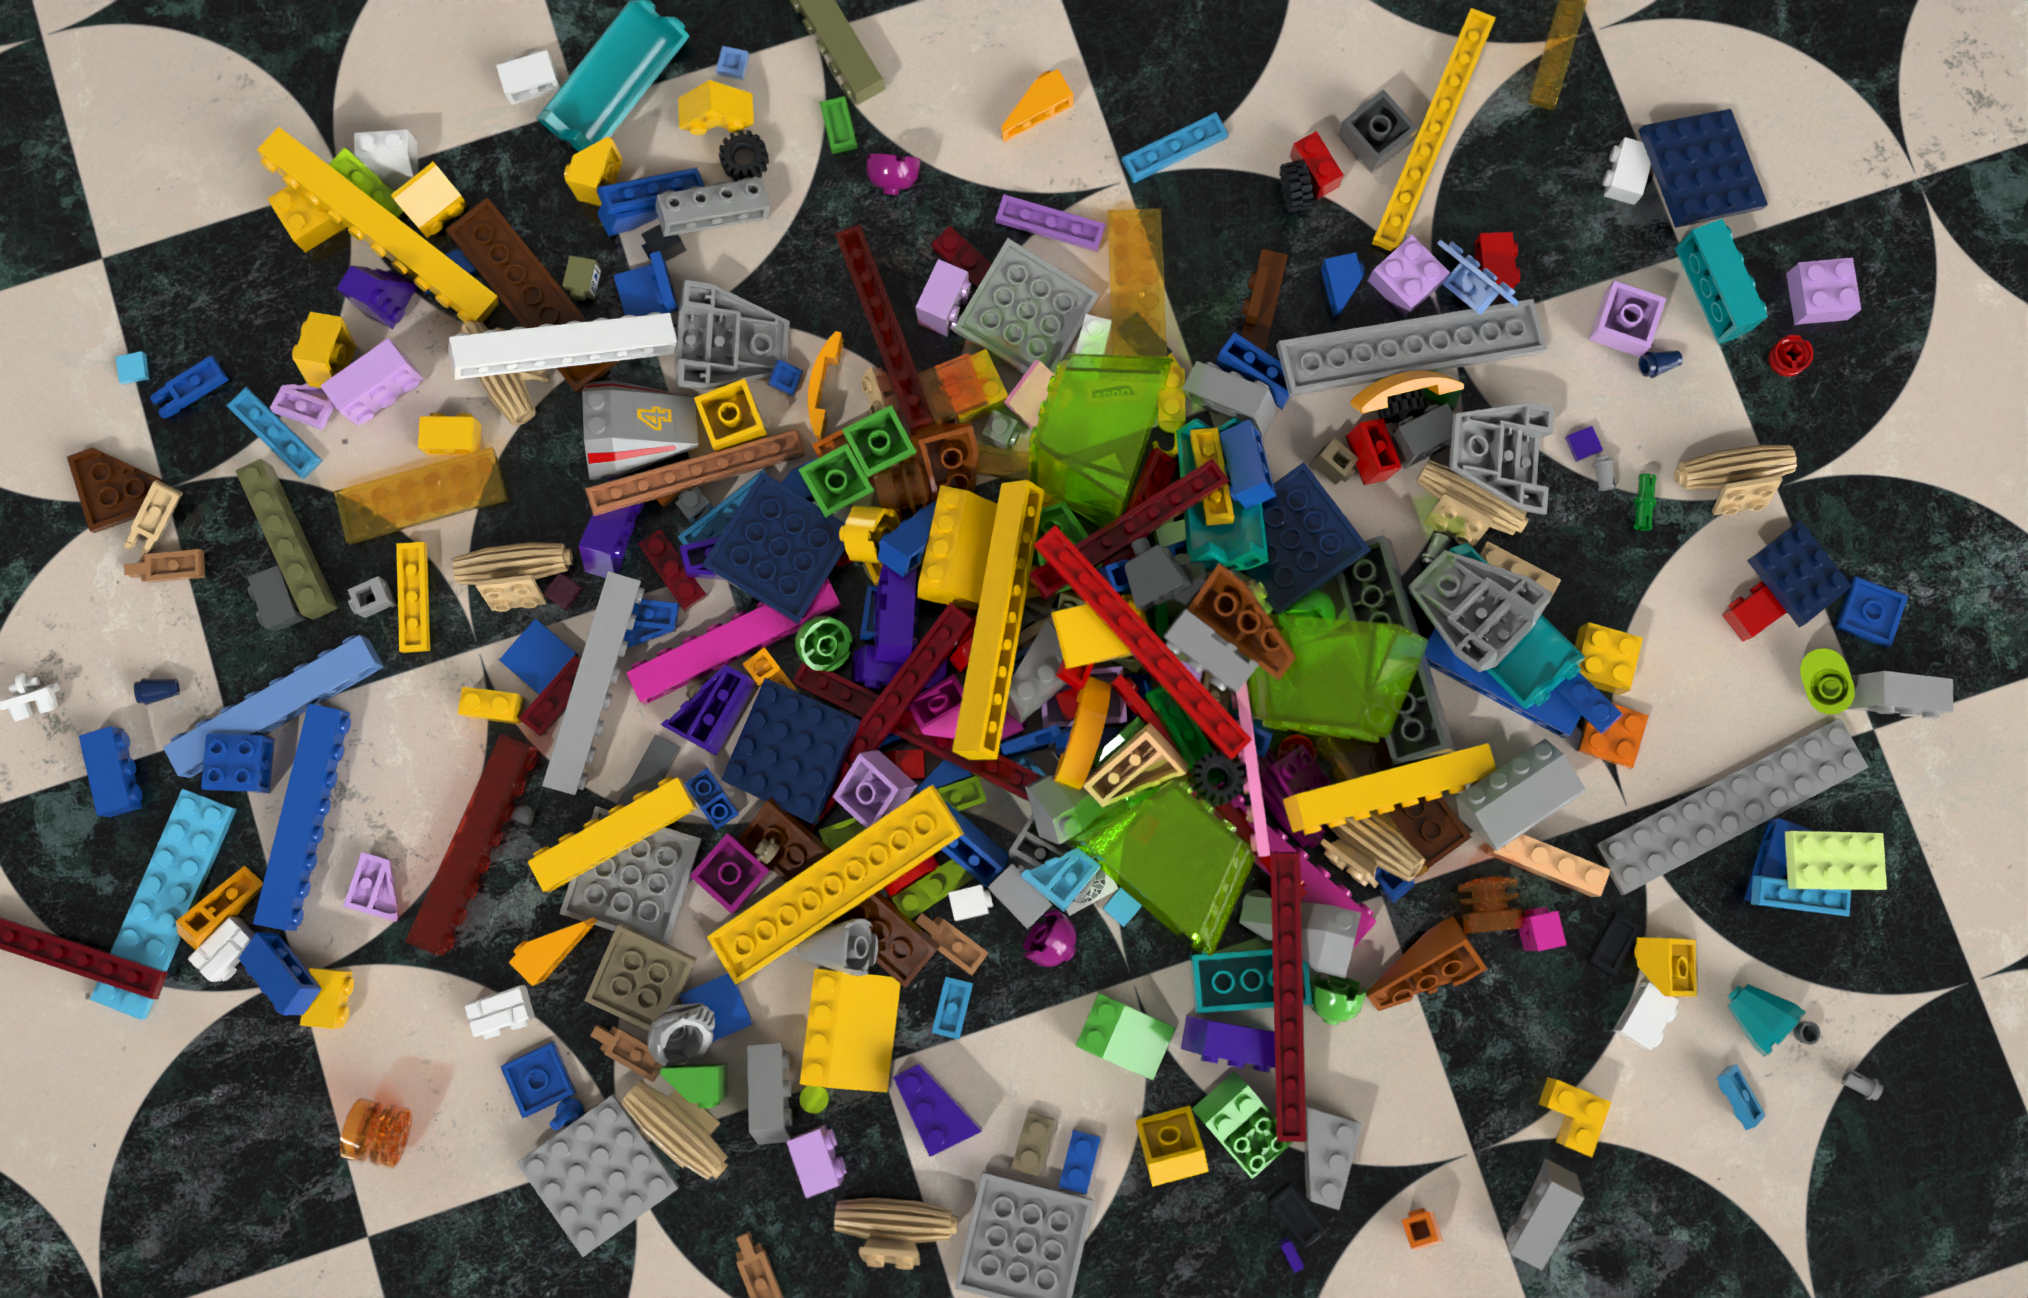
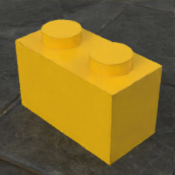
[418,413,481,455]
[457,687,525,725]
[300,968,354,1029]

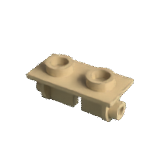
[861,367,900,418]

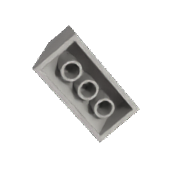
[1456,739,1586,851]

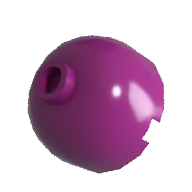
[866,154,920,195]
[1023,909,1077,967]

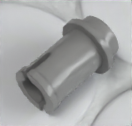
[1592,455,1617,491]
[1421,533,1450,567]
[1841,1068,1883,1101]

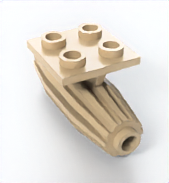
[460,320,550,426]
[1674,445,1797,516]
[1416,458,1529,548]
[452,542,573,612]
[1321,812,1425,888]
[621,1081,728,1180]
[834,1198,958,1270]

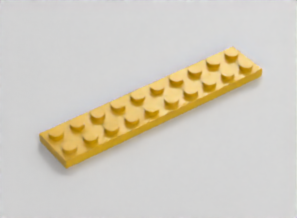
[707,785,964,985]

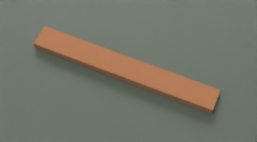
[585,429,805,516]

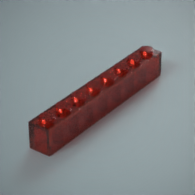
[835,224,937,438]
[405,734,538,955]

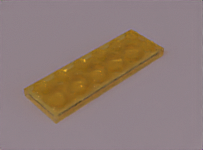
[1107,209,1167,366]
[334,447,508,544]

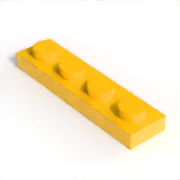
[1190,428,1234,526]
[396,542,430,653]

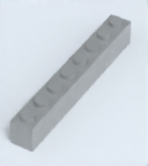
[542,571,645,795]

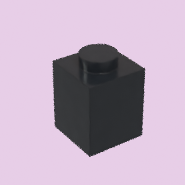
[641,224,687,262]

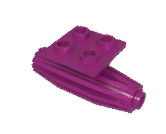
[1237,744,1332,849]

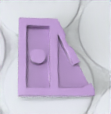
[270,383,335,430]
[343,852,399,922]

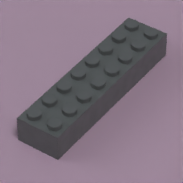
[1337,535,1455,767]

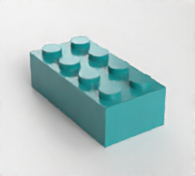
[1675,218,1768,345]
[1190,949,1312,1013]

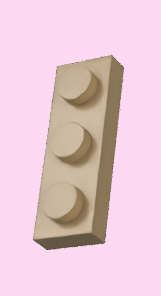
[1479,541,1561,604]

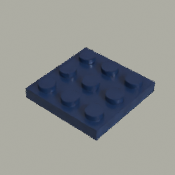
[1747,521,1852,628]

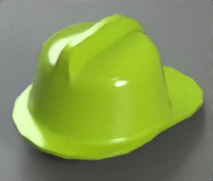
[1800,648,1855,715]

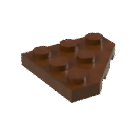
[67,447,165,533]

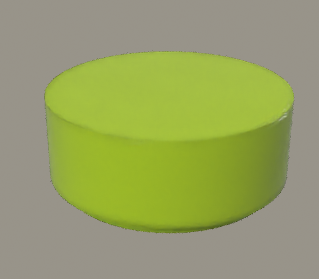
[800,1085,829,1114]

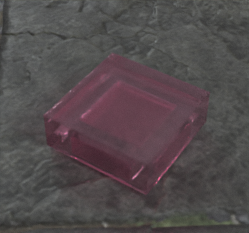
[543,573,583,611]

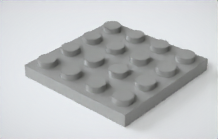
[953,238,1100,374]
[559,806,703,945]
[516,1093,679,1257]
[954,1171,1094,1298]

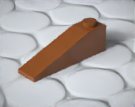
[915,423,979,502]
[1187,563,1297,681]
[1366,915,1487,1011]

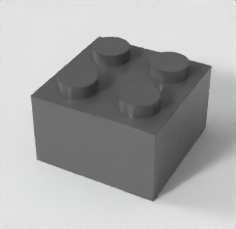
[1338,89,1418,173]
[1391,403,1454,469]

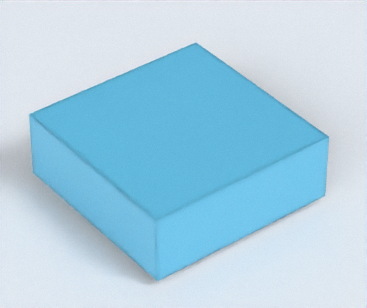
[116,351,150,385]
[1102,887,1142,927]

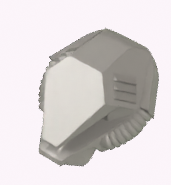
[648,1003,715,1067]

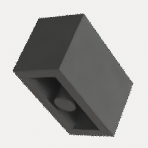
[247,565,306,632]

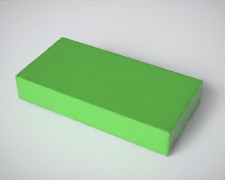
[819,96,858,154]

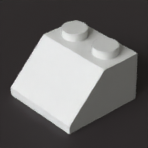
[354,129,418,191]

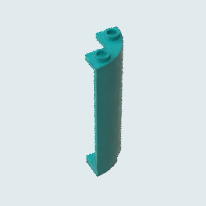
[536,0,689,152]
[1176,418,1269,571]
[1408,543,1585,709]

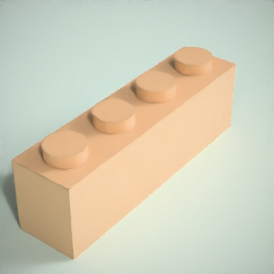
[1486,834,1610,897]

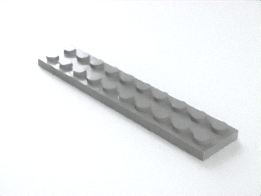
[1276,299,1547,396]
[1594,718,1869,895]

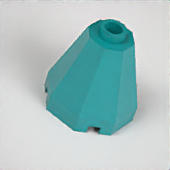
[1727,984,1806,1057]

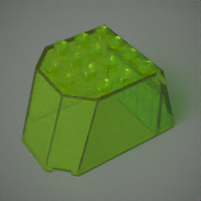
[1027,353,1172,529]
[1244,614,1428,743]
[1068,780,1256,957]

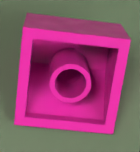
[909,674,964,739]

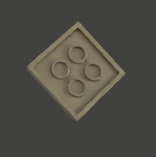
[584,922,697,1031]

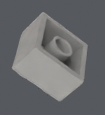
[988,864,1052,929]

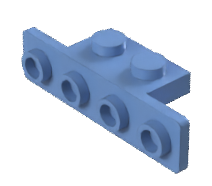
[1437,239,1520,315]

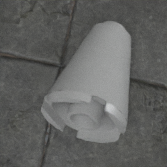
[797,918,878,976]

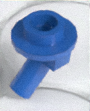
[549,1098,584,1131]

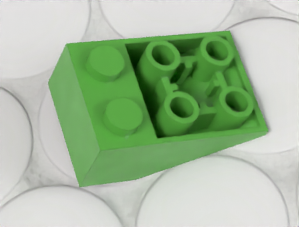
[1192,1071,1293,1179]

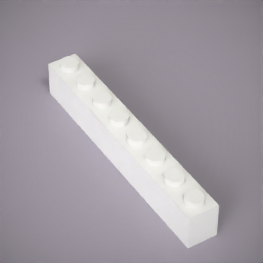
[448,312,677,380]

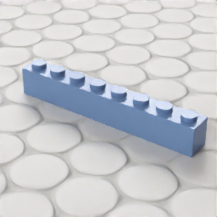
[163,635,384,778]

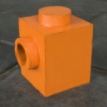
[1401,1208,1444,1250]

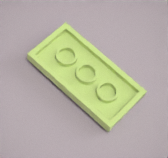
[1785,831,1887,890]

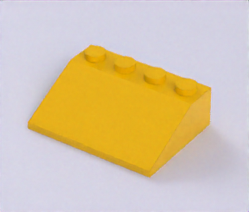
[917,485,998,611]
[800,968,901,1092]

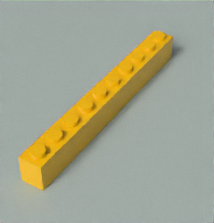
[257,126,499,323]
[952,480,1044,760]

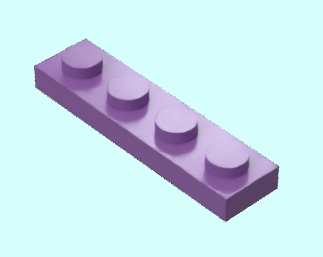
[996,194,1106,252]

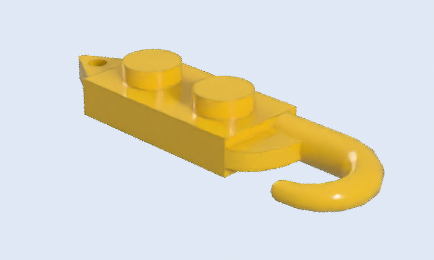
[1153,353,1185,459]

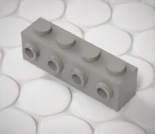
[655,177,770,237]

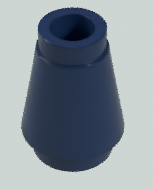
[1638,350,1683,378]
[134,678,180,705]

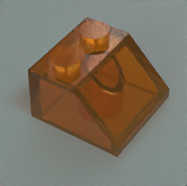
[918,353,989,424]

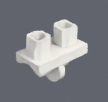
[0,673,60,722]

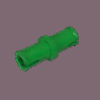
[1634,473,1657,531]

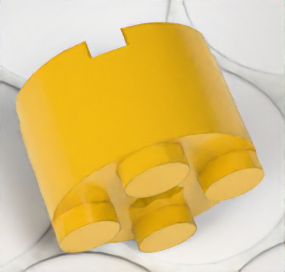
[839,506,901,564]

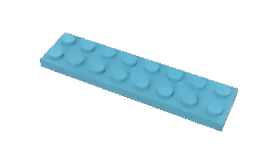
[90,789,237,1020]

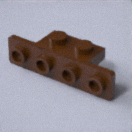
[1241,249,1287,352]

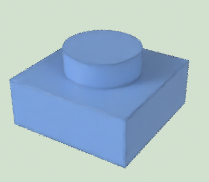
[716,46,749,80]

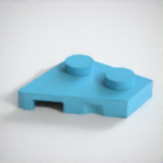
[1021,848,1100,911]

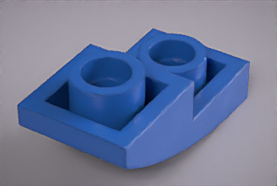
[685,767,739,830]

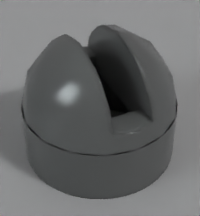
[510,804,535,827]
[1793,1021,1820,1045]

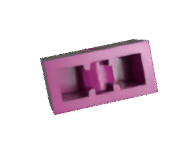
[1516,907,1566,951]

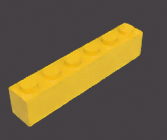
[528,776,698,892]

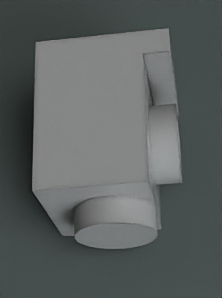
[348,576,397,618]

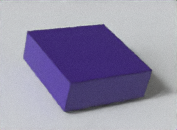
[1565,426,1603,462]
[1277,1237,1304,1272]

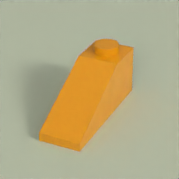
[1001,69,1074,142]
[176,866,263,950]
[509,917,597,986]

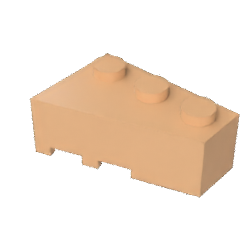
[1083,723,1189,807]

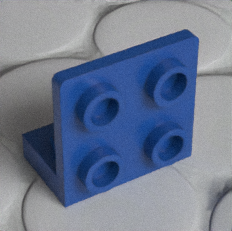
[614,251,679,317]
[201,734,275,794]

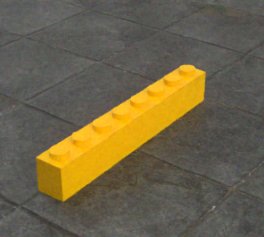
[1283,743,1497,835]

